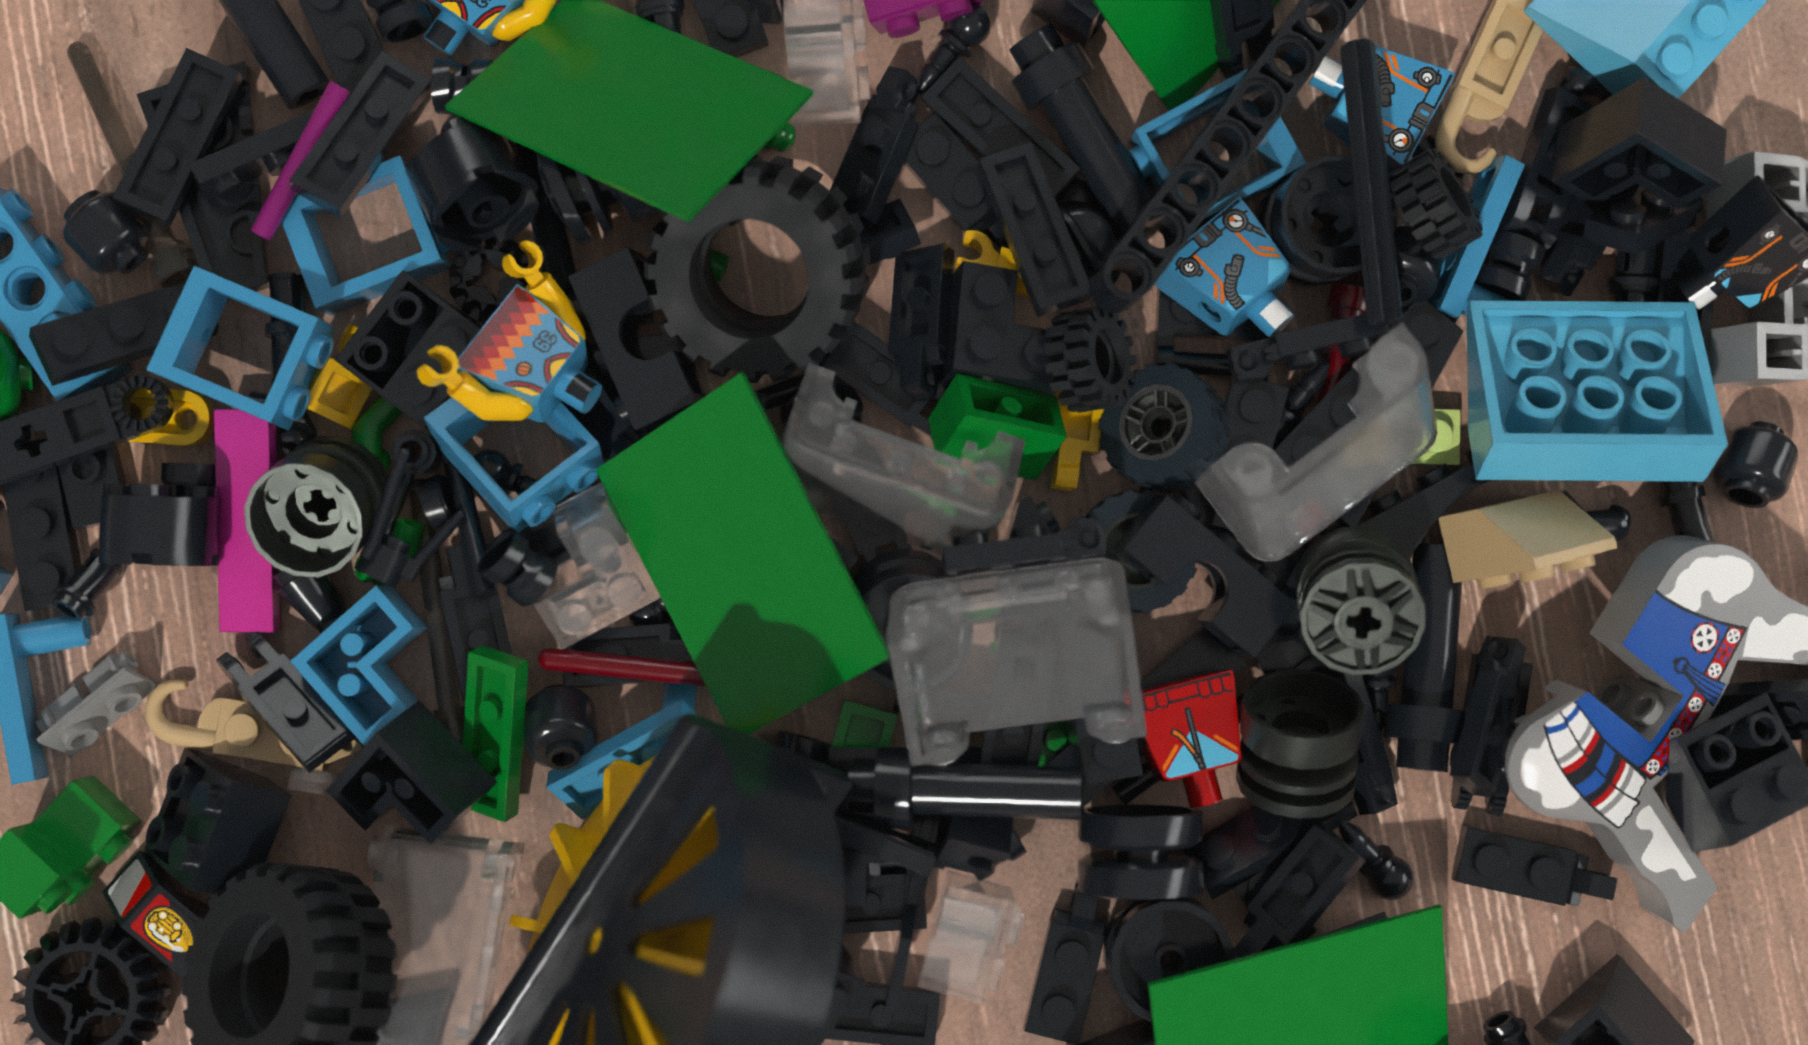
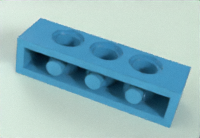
[0,188,134,401]

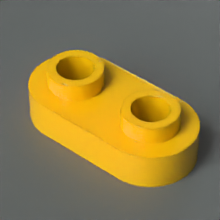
[126,388,214,447]

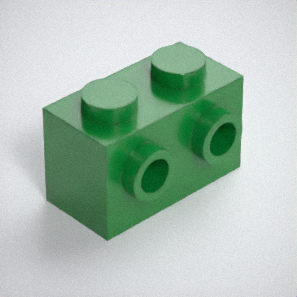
[928,373,1067,481]

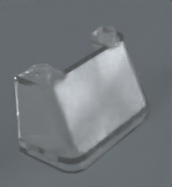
[1194,323,1438,562]
[780,363,1025,556]
[888,558,1147,766]
[367,825,525,1045]

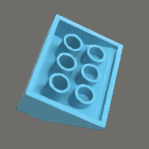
[1523,0,1768,99]
[1467,300,1728,482]

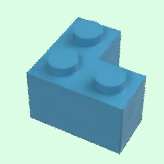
[290,585,429,746]

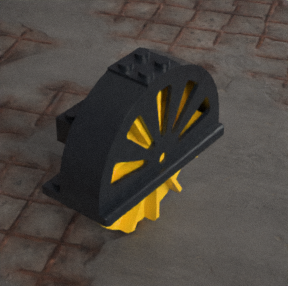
[469,713,865,1045]

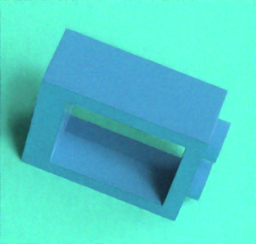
[1127,69,1306,230]
[282,156,453,316]
[146,266,335,431]
[424,397,604,532]

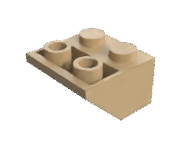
[1438,490,1617,589]

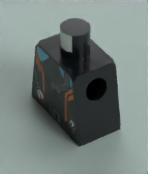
[1678,175,1808,310]

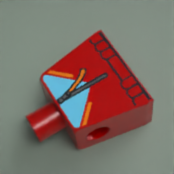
[1128,669,1241,808]

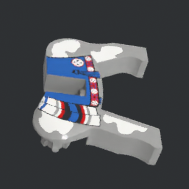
[1505,535,1808,933]

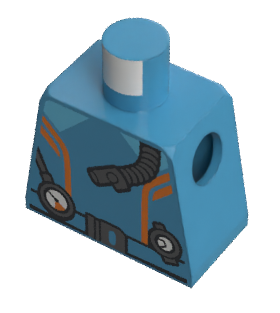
[1308,46,1455,174]
[1155,197,1295,338]

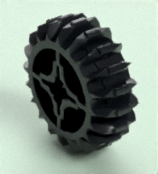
[10,917,172,1045]

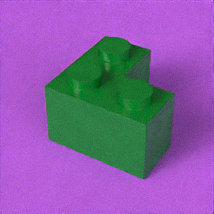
[0,776,142,919]

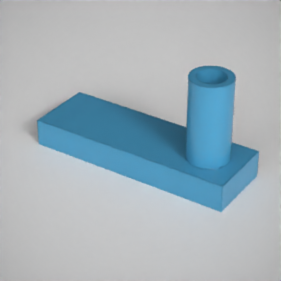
[1428,155,1525,319]
[0,614,91,785]
[546,682,698,819]

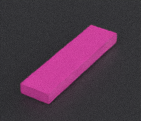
[214,409,281,632]

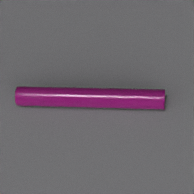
[250,80,351,241]

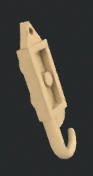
[1434,0,1543,174]
[145,679,364,771]

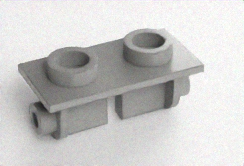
[36,650,158,756]

